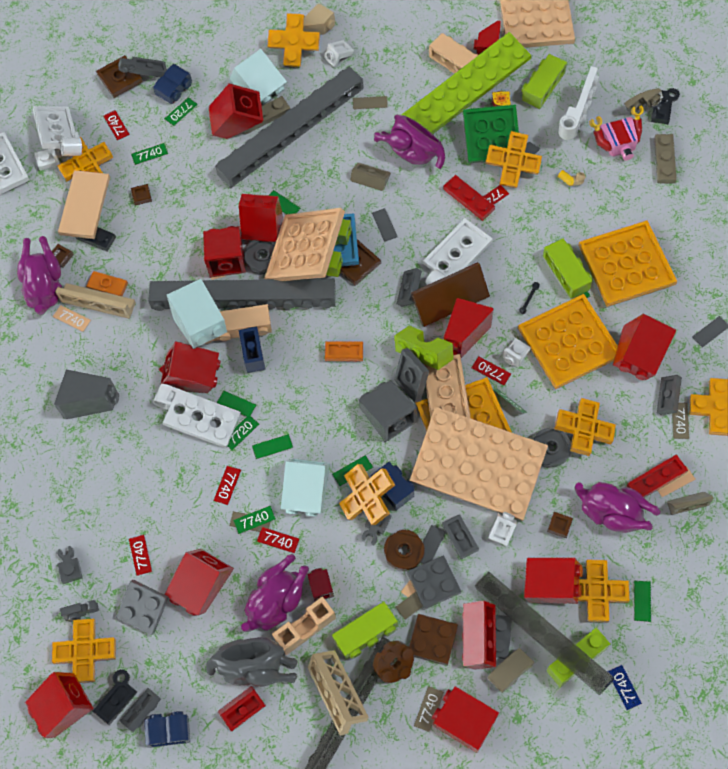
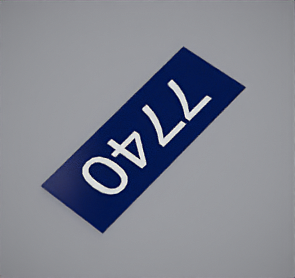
[607,665,642,710]

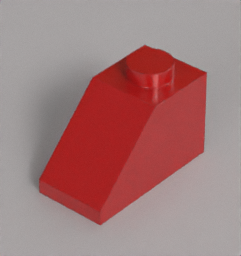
[473,20,501,55]

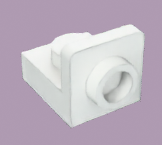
[324,40,354,67]
[35,149,62,171]
[503,338,531,368]
[488,512,517,546]

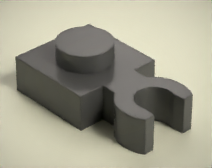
[362,514,391,546]
[57,546,83,584]
[60,600,99,622]

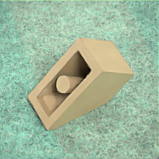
[303,3,335,35]

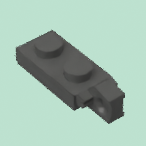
[118,56,167,77]

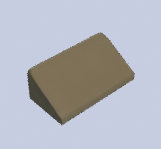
[350,162,391,191]
[667,492,713,515]

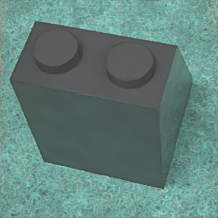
[54,369,119,419]
[359,380,417,443]

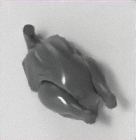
[206,637,298,687]

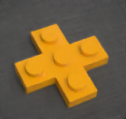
[268,13,320,67]
[485,131,542,188]
[57,137,113,182]
[689,378,728,436]
[554,398,616,456]
[339,464,395,525]
[578,560,630,623]
[52,619,116,683]

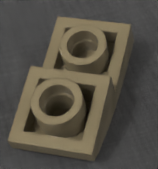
[624,88,663,114]
[487,648,534,693]

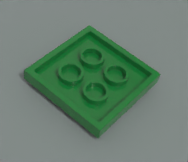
[463,104,519,163]

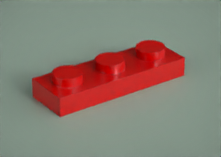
[443,175,495,221]
[626,454,688,498]

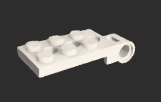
[558,66,599,140]
[33,106,82,156]
[0,132,30,194]
[423,218,493,285]
[153,384,241,448]

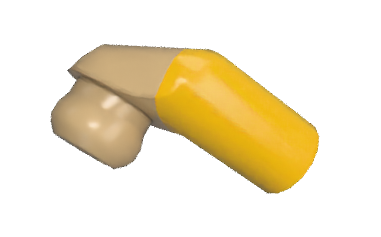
[558,170,586,186]

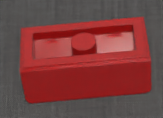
[218,686,266,732]

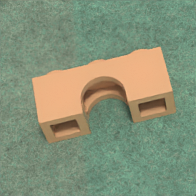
[272,596,336,656]

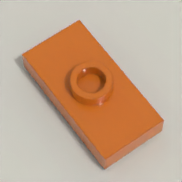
[86,271,128,296]
[325,341,363,361]

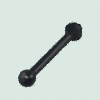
[519,282,540,314]

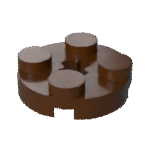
[384,530,424,571]
[373,641,414,683]

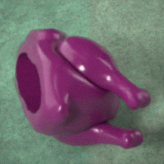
[374,114,446,169]
[17,236,62,315]
[574,482,661,533]
[241,554,309,632]

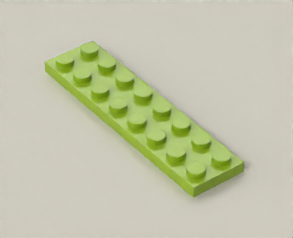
[401,32,532,134]

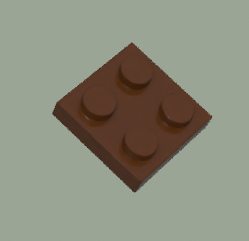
[96,55,143,98]
[409,614,458,666]

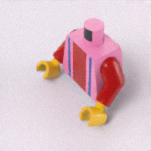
[589,106,644,161]

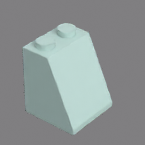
[229,49,287,105]
[167,279,227,349]
[281,458,330,516]

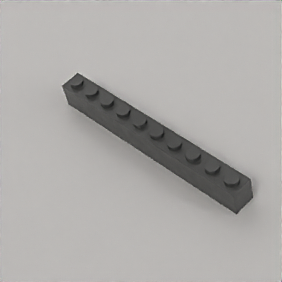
[215,66,364,188]
[148,278,336,311]

